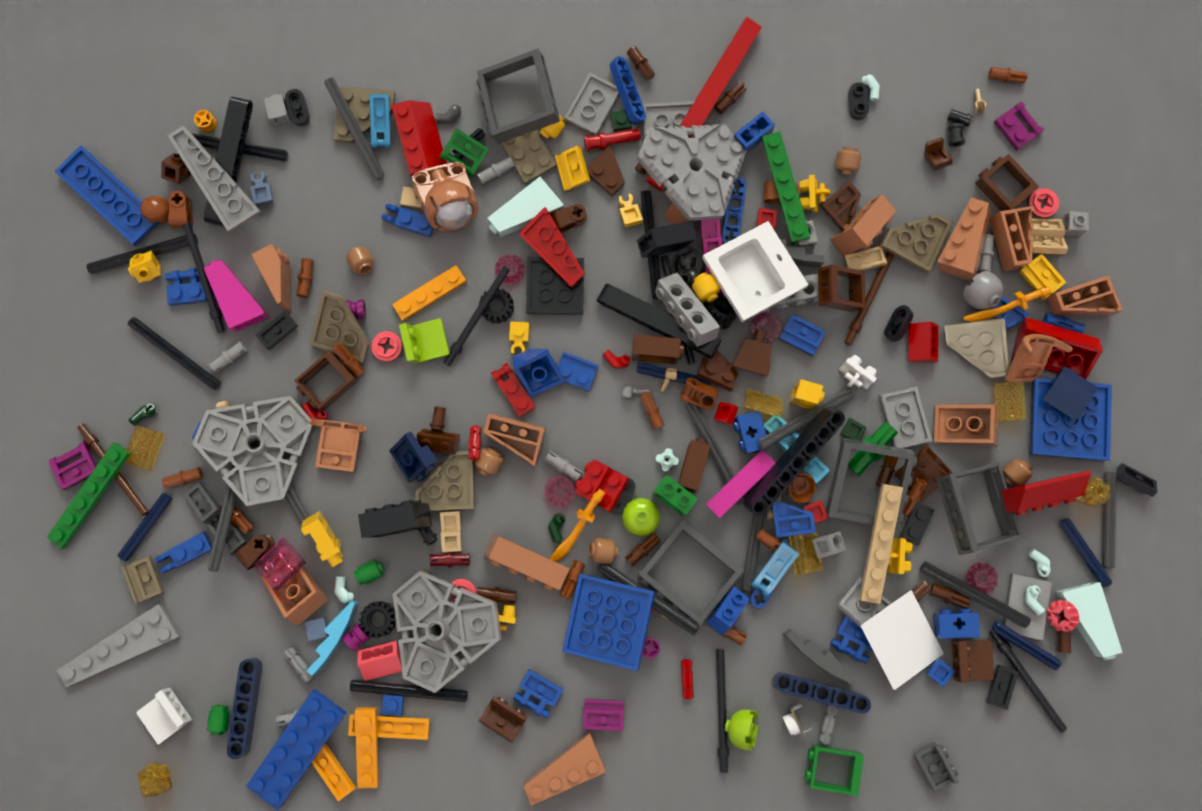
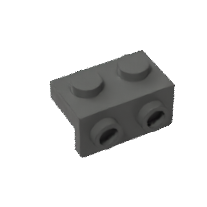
[913,742,959,792]

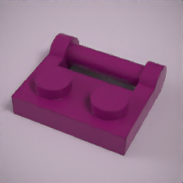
[994,101,1045,151]
[49,441,97,490]

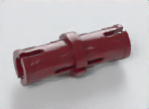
[430,552,470,568]

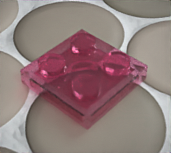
[254,537,306,591]

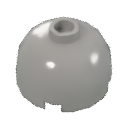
[963,271,1003,310]

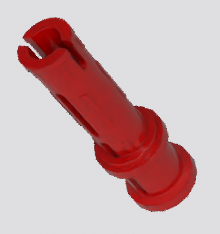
[584,128,641,152]

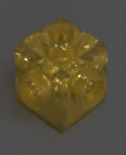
[1077,477,1111,507]
[137,762,173,797]

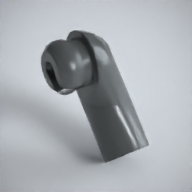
[435,104,461,123]

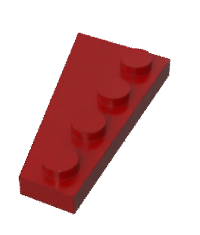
[519,207,585,287]

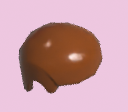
[140,195,169,224]
[787,472,816,503]

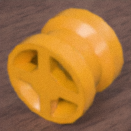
[194,110,217,133]

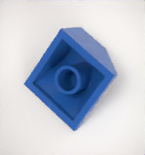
[513,349,565,397]

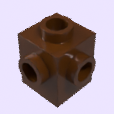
[161,153,191,184]

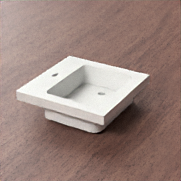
[702,221,808,322]

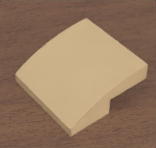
[1031,218,1068,254]

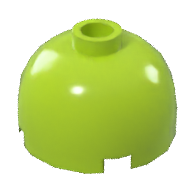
[622,498,660,537]
[725,709,759,751]

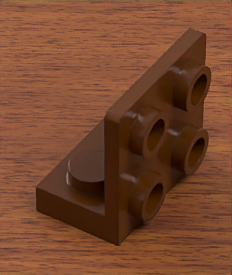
[895,444,953,502]
[952,640,994,682]

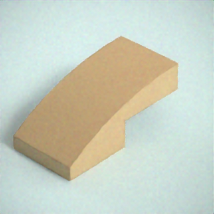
[440,510,462,552]

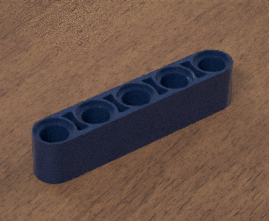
[227,658,262,759]
[772,672,871,714]

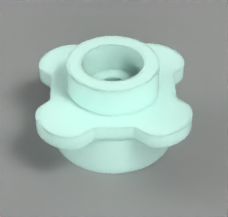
[656,448,679,471]

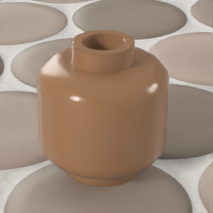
[835,147,861,175]
[346,247,375,275]
[475,446,503,476]
[1002,458,1033,487]
[588,538,618,564]

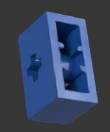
[734,111,775,155]
[733,410,770,455]
[706,587,750,635]
[933,609,980,639]

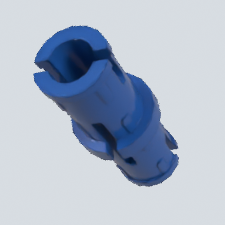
[1043,313,1085,333]

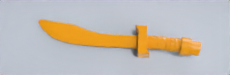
[963,287,1051,322]
[549,489,605,562]

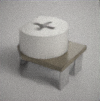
[782,704,812,736]

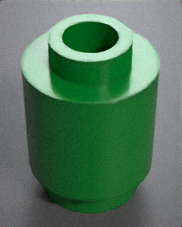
[354,559,385,585]
[207,705,230,735]

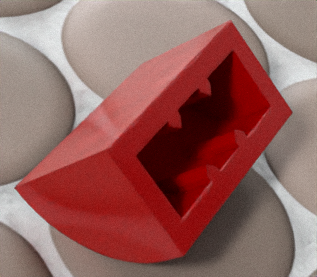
[908,322,939,363]

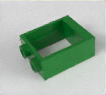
[652,475,698,517]
[804,744,864,796]

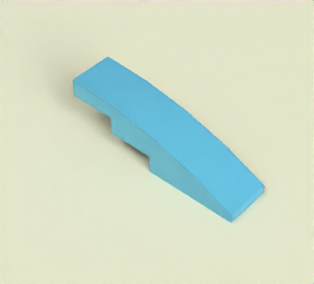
[764,413,830,485]
[306,600,359,676]

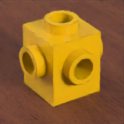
[128,251,161,283]

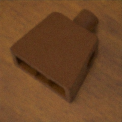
[732,329,772,376]

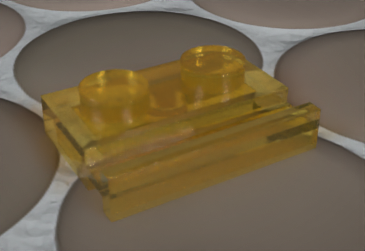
[994,381,1026,422]
[744,389,784,417]
[126,425,165,470]
[789,532,824,575]

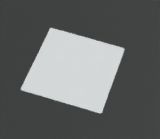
[861,590,944,690]

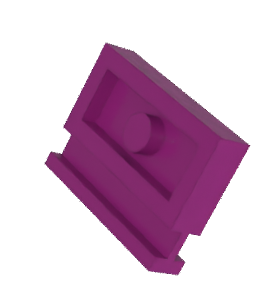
[583,699,624,731]

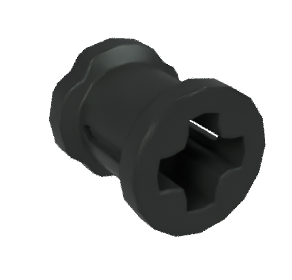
[947,123,966,147]

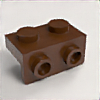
[417,429,460,455]
[478,697,527,743]

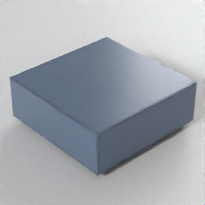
[305,617,329,641]

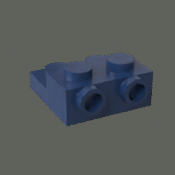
[389,432,438,483]

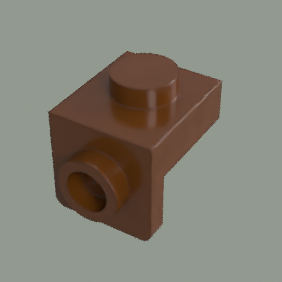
[924,137,952,171]

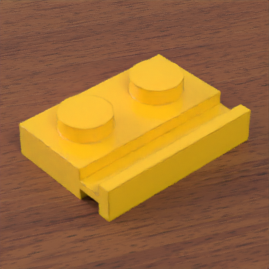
[555,145,590,192]
[1019,254,1066,300]

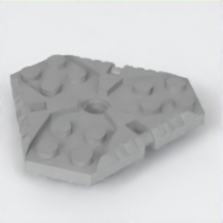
[637,124,747,221]
[192,396,313,507]
[392,571,502,693]

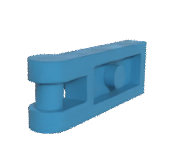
[369,94,390,148]
[750,542,799,597]

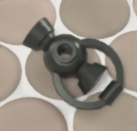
[672,246,706,301]

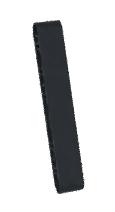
[204,96,253,226]
[596,284,721,358]
[743,407,845,516]

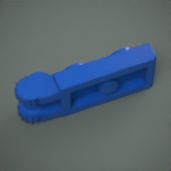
[381,204,434,237]
[155,532,212,574]

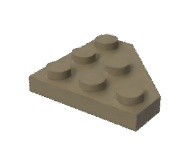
[333,87,396,143]
[879,214,952,273]
[310,290,370,363]
[944,318,1009,378]
[415,451,475,511]

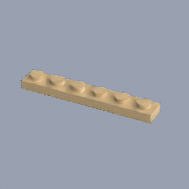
[859,483,903,604]

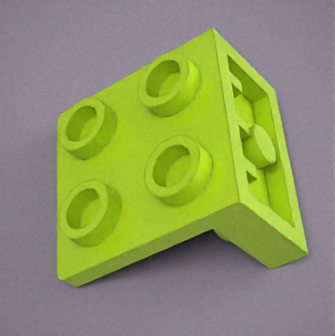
[399,318,450,364]

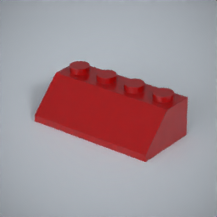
[391,100,447,177]
[1011,317,1103,380]
[1001,470,1091,515]

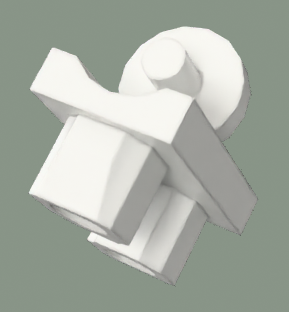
[839,355,877,390]

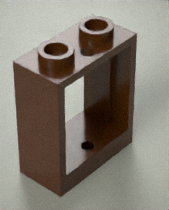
[975,154,1039,211]
[818,265,866,312]
[632,334,684,365]
[294,350,358,411]
[678,438,711,493]

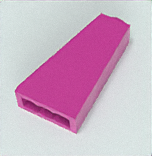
[204,260,269,332]

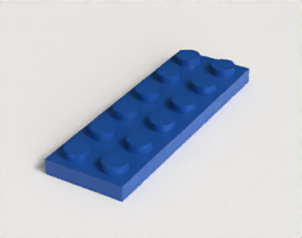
[54,145,159,246]
[246,689,347,810]

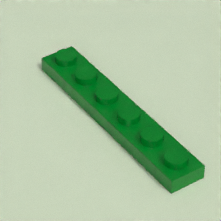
[762,131,811,244]
[47,442,131,549]

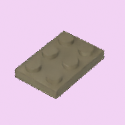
[500,130,557,185]

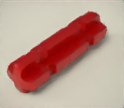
[468,425,481,461]
[681,659,694,699]

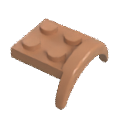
[1005,334,1073,383]
[309,419,367,472]

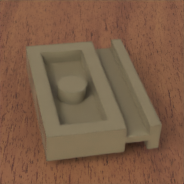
[122,556,165,604]

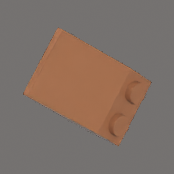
[251,244,291,312]
[934,405,999,447]
[261,552,328,626]

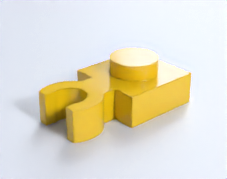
[619,194,643,228]
[509,322,530,355]

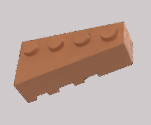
[937,198,991,282]
[484,534,570,591]
[523,731,606,806]

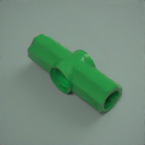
[847,422,898,476]

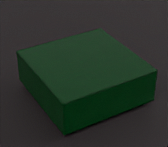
[840,418,867,440]

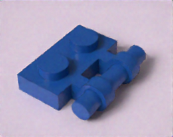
[165,268,207,306]
[830,615,873,664]
[513,669,563,719]

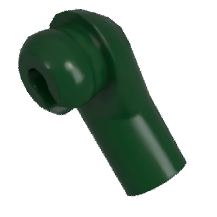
[128,403,157,426]
[548,514,565,543]

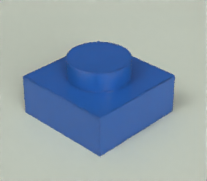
[926,658,955,687]
[381,694,404,717]

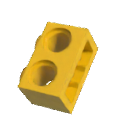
[789,379,825,410]

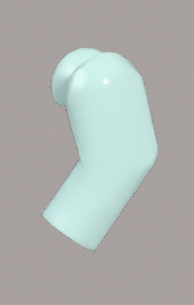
[861,74,880,102]
[1028,548,1051,577]
[334,576,354,604]
[1025,585,1045,615]

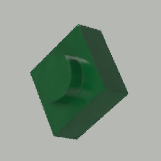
[611,110,632,132]

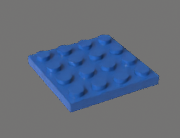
[1030,378,1112,461]
[562,574,656,671]

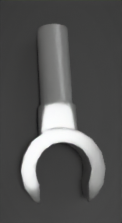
[621,387,649,399]

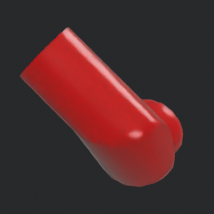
[602,350,631,368]
[301,402,328,420]

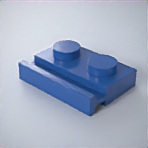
[779,314,826,357]
[558,352,599,392]

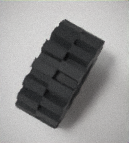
[479,288,514,324]
[703,295,737,330]
[359,601,396,638]

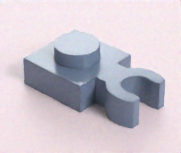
[250,171,274,206]

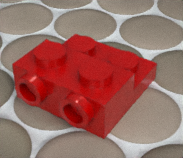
[575,459,630,513]

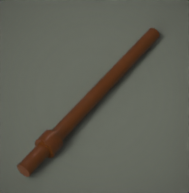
[844,252,894,346]
[77,424,149,516]

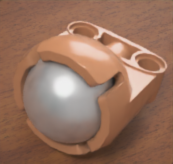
[412,162,479,232]

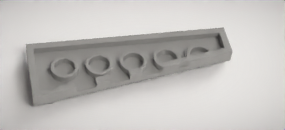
[168,126,261,232]
[56,604,181,687]

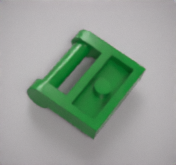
[439,128,489,177]

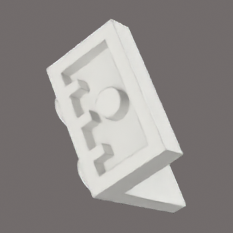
[137,688,192,744]

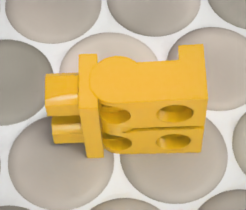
[301,511,343,567]

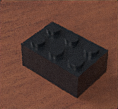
[358,500,432,538]

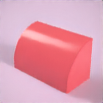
[358,641,402,681]

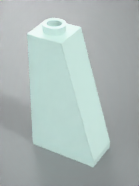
[487,177,564,237]
[1055,582,1123,660]

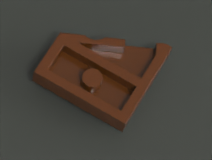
[587,146,625,197]
[821,181,861,232]
[696,350,738,392]

